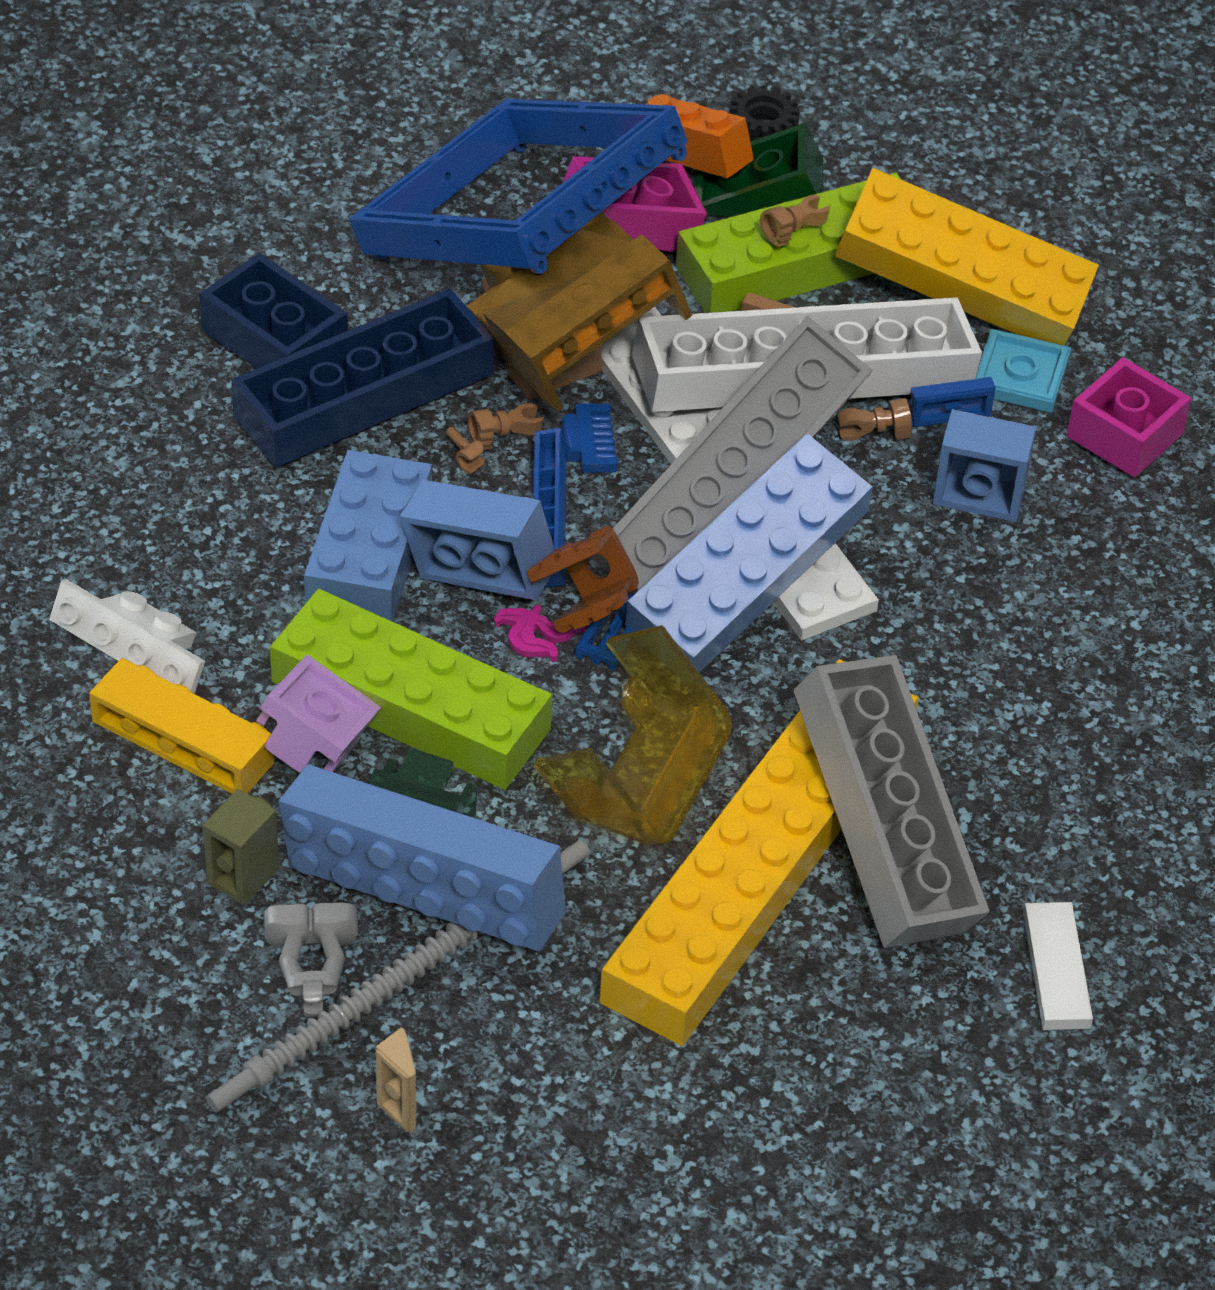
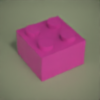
[1067,357,1192,478]

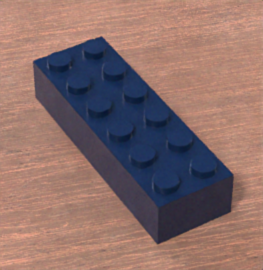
[231,288,494,468]

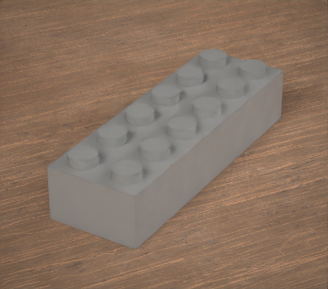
[793,655,990,948]

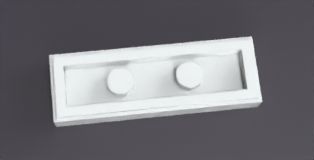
[1023,902,1093,1030]

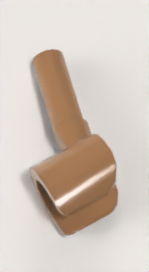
[446,427,485,474]

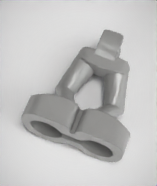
[264,903,358,1017]

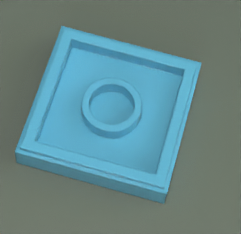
[975,329,1071,413]

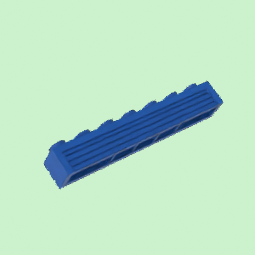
[534,428,567,588]

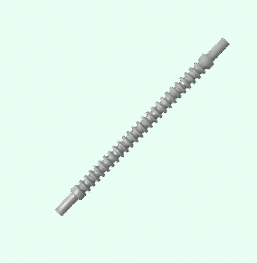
[206,840,590,1112]

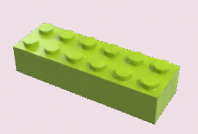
[676,173,902,313]
[270,588,552,790]

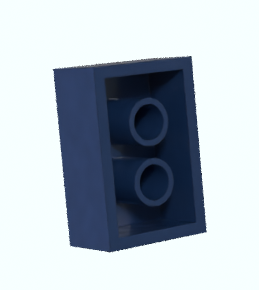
[199,252,348,368]

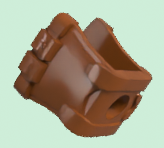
[527,525,639,633]

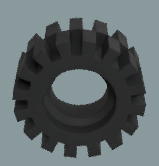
[729,85,800,141]

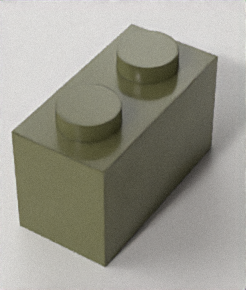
[202,789,279,905]

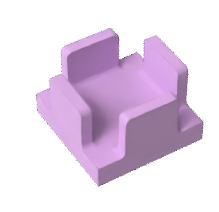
[256,655,382,773]

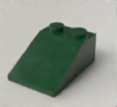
[695,123,823,217]

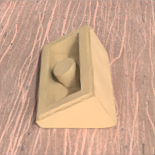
[376,1028,416,1133]

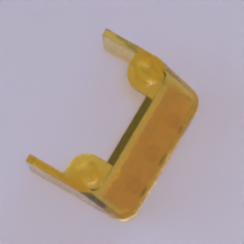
[533,625,732,845]

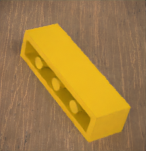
[89,658,274,794]

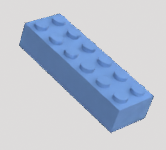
[625,433,873,681]
[279,764,566,952]

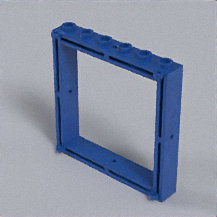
[349,99,688,274]

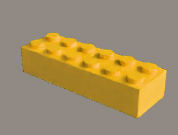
[834,167,1099,346]

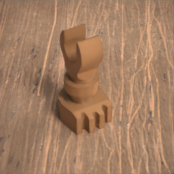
[760,195,830,247]
[837,398,912,441]
[468,403,544,450]

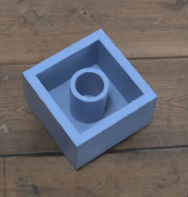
[933,409,1036,522]

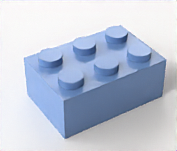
[400,480,555,600]

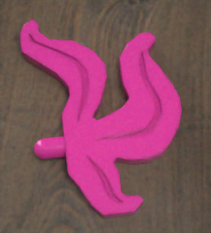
[494,605,589,662]

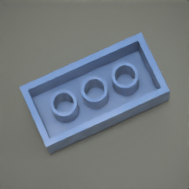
[304,450,432,622]

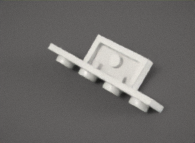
[49,579,205,694]

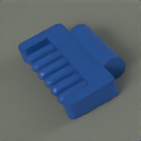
[562,404,618,473]

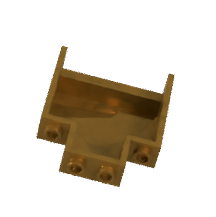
[467,212,693,413]

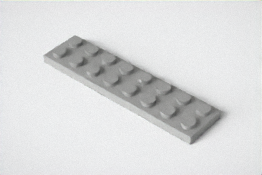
[590,316,872,595]

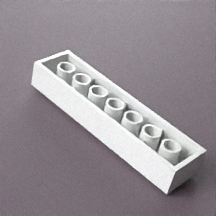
[632,297,982,412]

